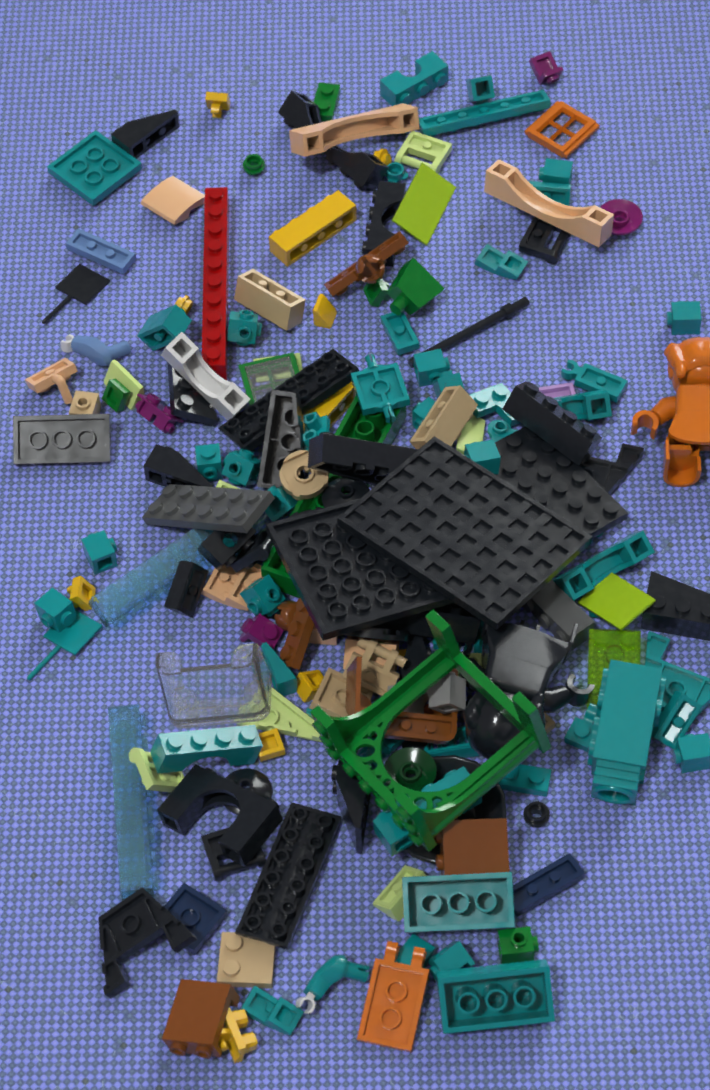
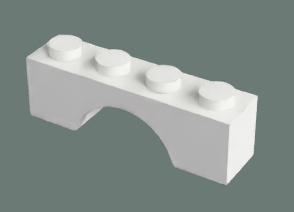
[161,332,250,421]

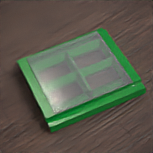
[238,352,299,406]

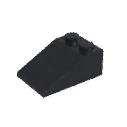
[332,760,371,854]

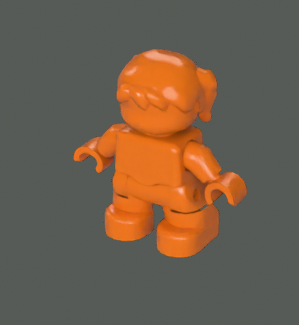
[631,337,710,487]

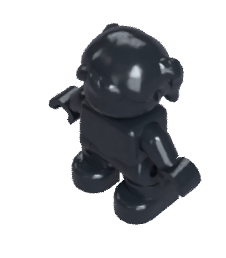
[459,620,595,759]

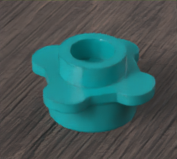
[384,162,408,183]

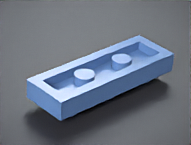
[66,228,136,275]

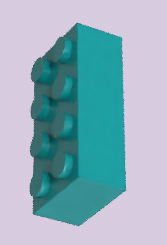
[402,872,516,934]
[436,959,555,1034]

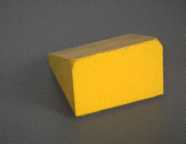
[313,293,337,329]
[296,670,324,703]

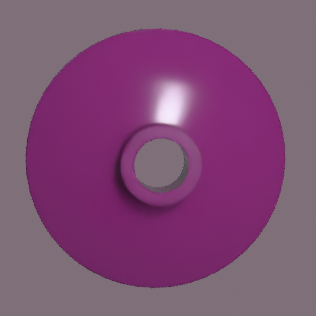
[600,199,643,235]

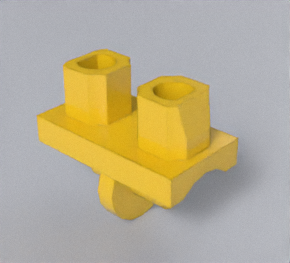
[218,1006,258,1064]

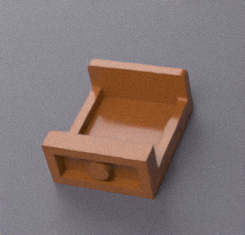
[435,818,510,875]
[162,979,240,1059]

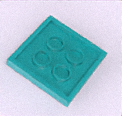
[47,130,142,206]

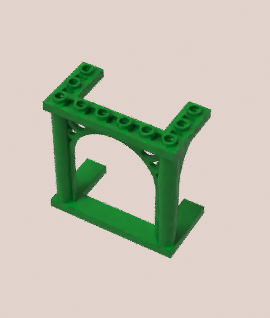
[310,610,552,852]

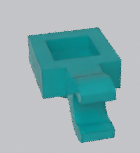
[564,703,597,753]

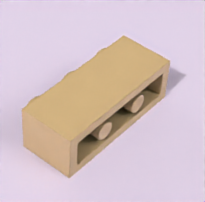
[234,269,306,331]
[410,385,478,449]

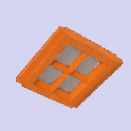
[524,101,600,159]

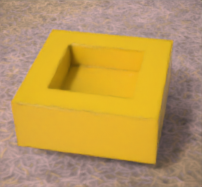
[258,728,285,762]

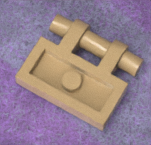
[342,637,407,696]

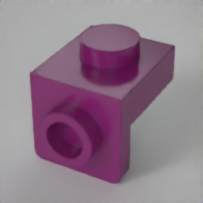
[529,51,564,84]
[239,613,284,649]

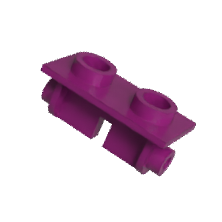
[135,393,184,434]

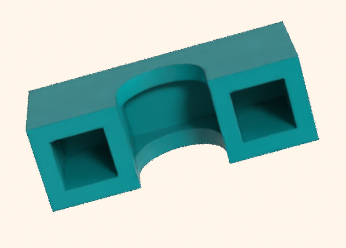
[380,51,448,106]
[554,389,612,420]

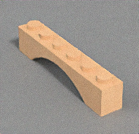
[289,103,420,157]
[484,159,614,247]

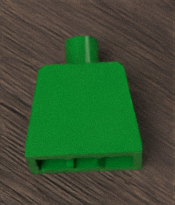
[387,257,445,315]

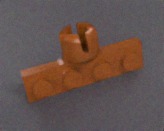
[324,231,409,297]
[274,598,314,670]

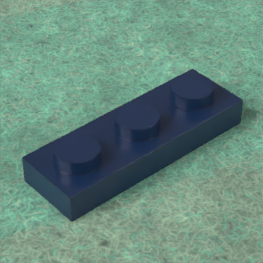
[513,853,585,917]

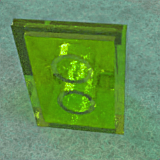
[586,629,641,710]

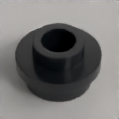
[523,801,550,827]

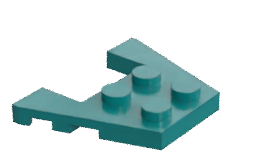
[645,631,710,717]

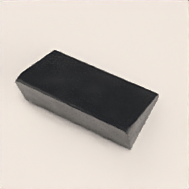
[164,561,209,618]

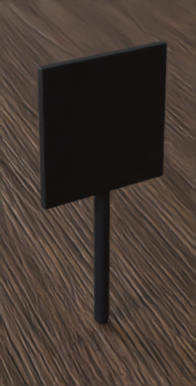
[42,264,110,324]

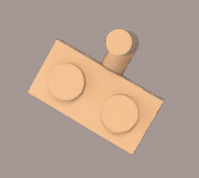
[25,358,78,404]

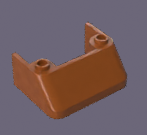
[345,656,458,744]

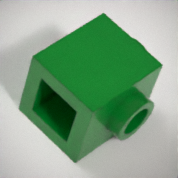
[497,926,539,964]

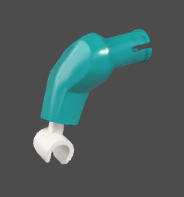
[296,955,370,1014]

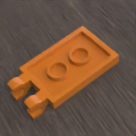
[357,941,430,1053]

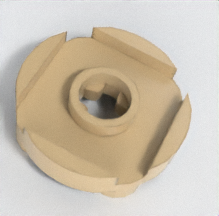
[279,450,329,500]

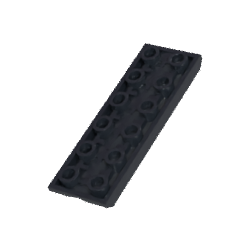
[219,349,359,451]
[235,802,341,949]

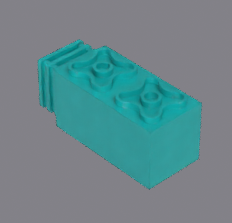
[587,659,666,805]

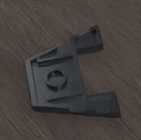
[580,443,644,495]
[98,888,197,999]

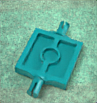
[351,354,410,423]

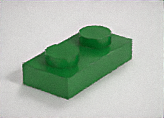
[314,82,341,122]

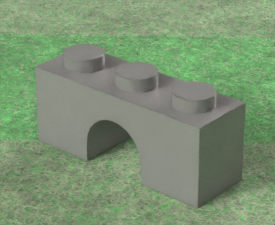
[388,671,466,714]

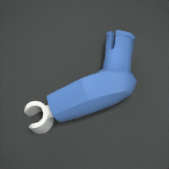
[60,334,131,366]

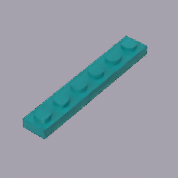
[419,89,551,137]

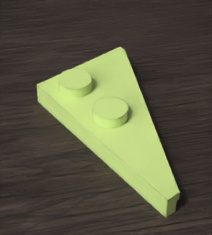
[233,684,321,742]

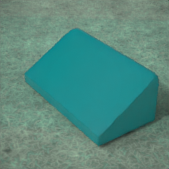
[652,691,703,749]

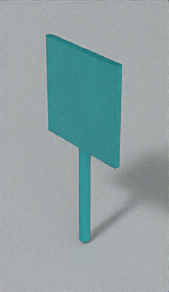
[27,610,103,680]

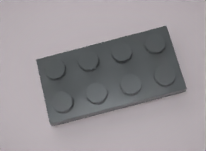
[13,414,111,465]

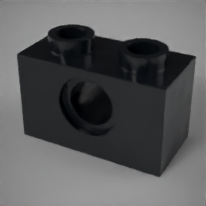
[197,527,257,571]

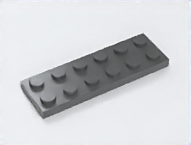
[142,484,275,533]

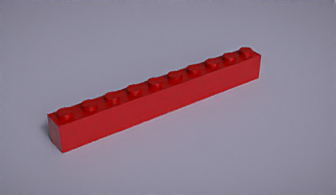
[202,187,229,381]

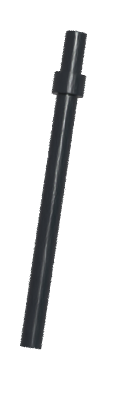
[408,297,530,368]

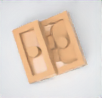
[141,176,205,225]
[201,563,262,611]

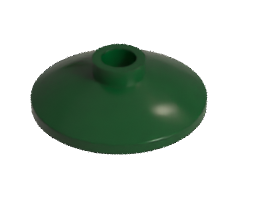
[384,747,437,791]

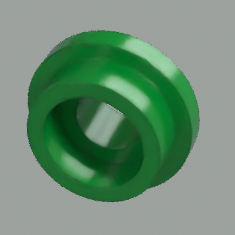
[243,154,265,175]

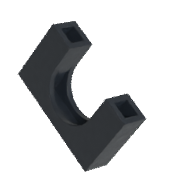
[157,764,283,867]

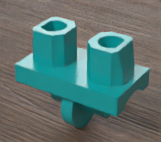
[303,412,330,452]

